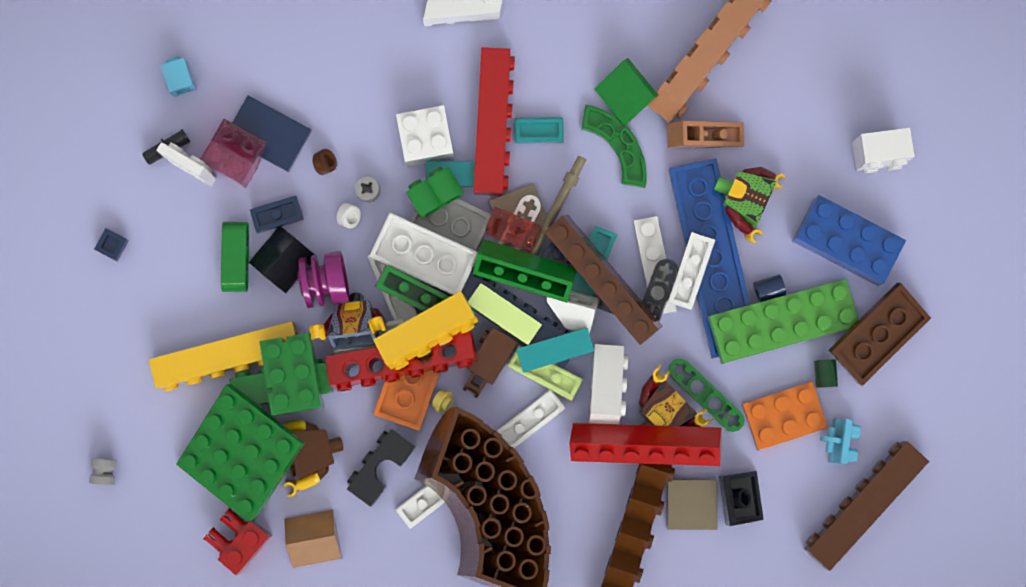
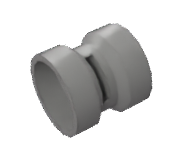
[89,458,117,485]

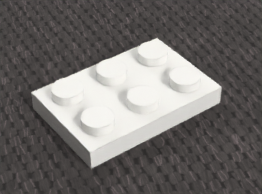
[156,142,216,187]

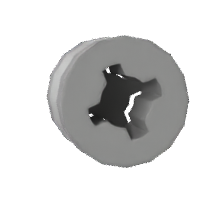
[355,176,380,203]

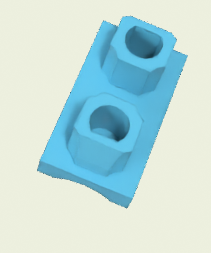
[820,418,861,464]

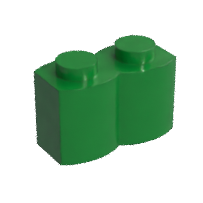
[406,167,464,219]

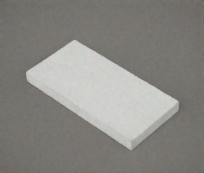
[369,212,478,295]

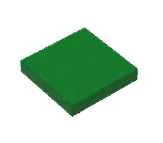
[594,58,659,126]

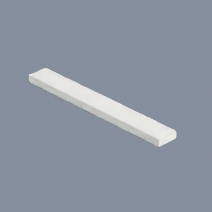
[395,390,566,529]

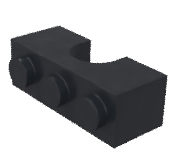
[347,429,416,507]

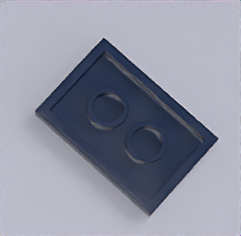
[224,95,312,173]

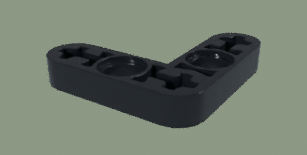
[593,259,678,321]

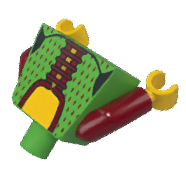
[714,167,785,244]

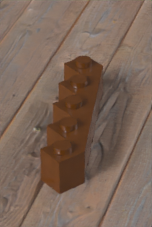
[601,464,675,587]

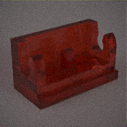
[486,206,542,253]

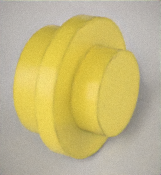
[432,389,454,413]

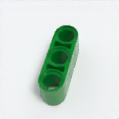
[221,222,249,292]

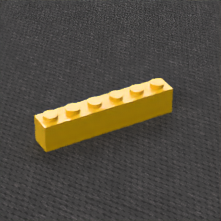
[148,321,298,392]

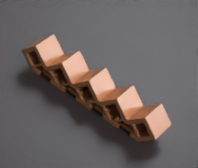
[648,0,772,123]

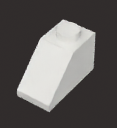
[547,291,599,334]

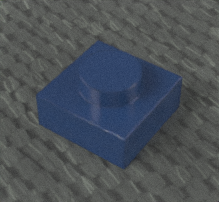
[94,228,129,262]

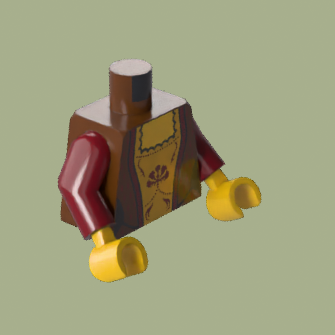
[639,364,713,427]

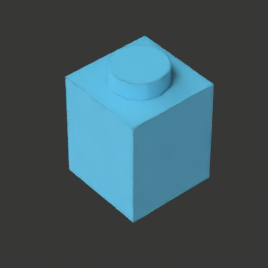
[160,57,197,97]

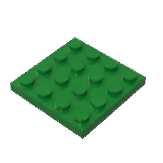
[176,384,305,522]

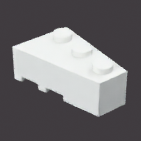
[423,0,504,26]
[588,344,628,424]

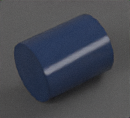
[753,274,786,302]

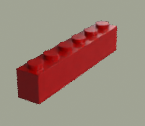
[473,47,515,196]
[569,423,722,466]

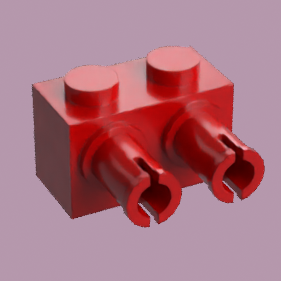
[203,508,272,575]

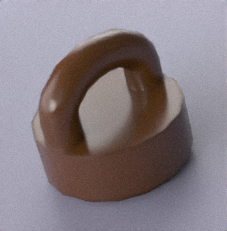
[312,149,337,175]

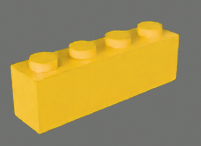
[373,291,479,370]

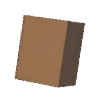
[284,510,342,568]

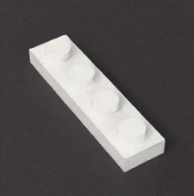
[633,216,677,314]

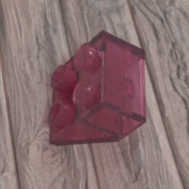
[200,119,267,189]

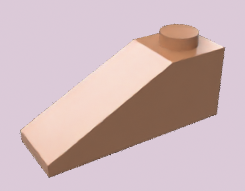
[667,121,744,148]

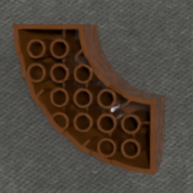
[414,406,551,587]

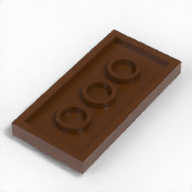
[828,282,931,386]

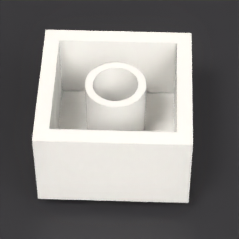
[396,105,454,166]
[852,128,915,174]

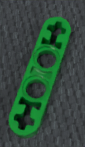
[668,359,745,432]

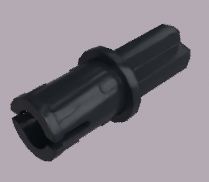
[142,129,190,165]

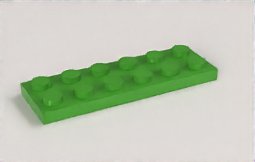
[708,279,858,364]

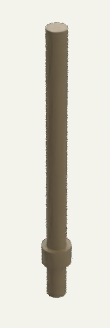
[515,155,587,289]

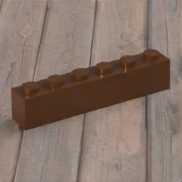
[544,215,663,345]
[804,441,930,571]

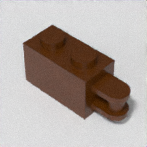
[462,327,518,398]

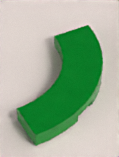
[581,105,647,188]

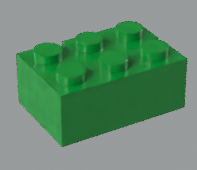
[259,333,324,416]

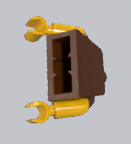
[283,420,344,497]

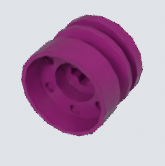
[298,251,350,309]

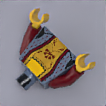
[309,293,387,350]

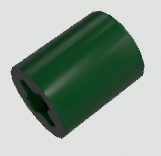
[814,359,838,388]

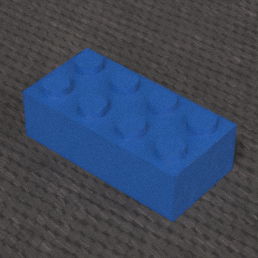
[792,195,906,286]

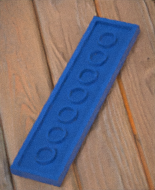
[668,158,750,359]

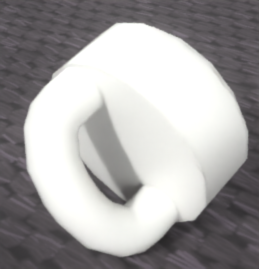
[336,203,361,228]

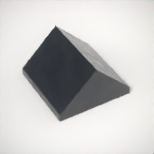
[249,227,317,293]
[719,471,764,526]

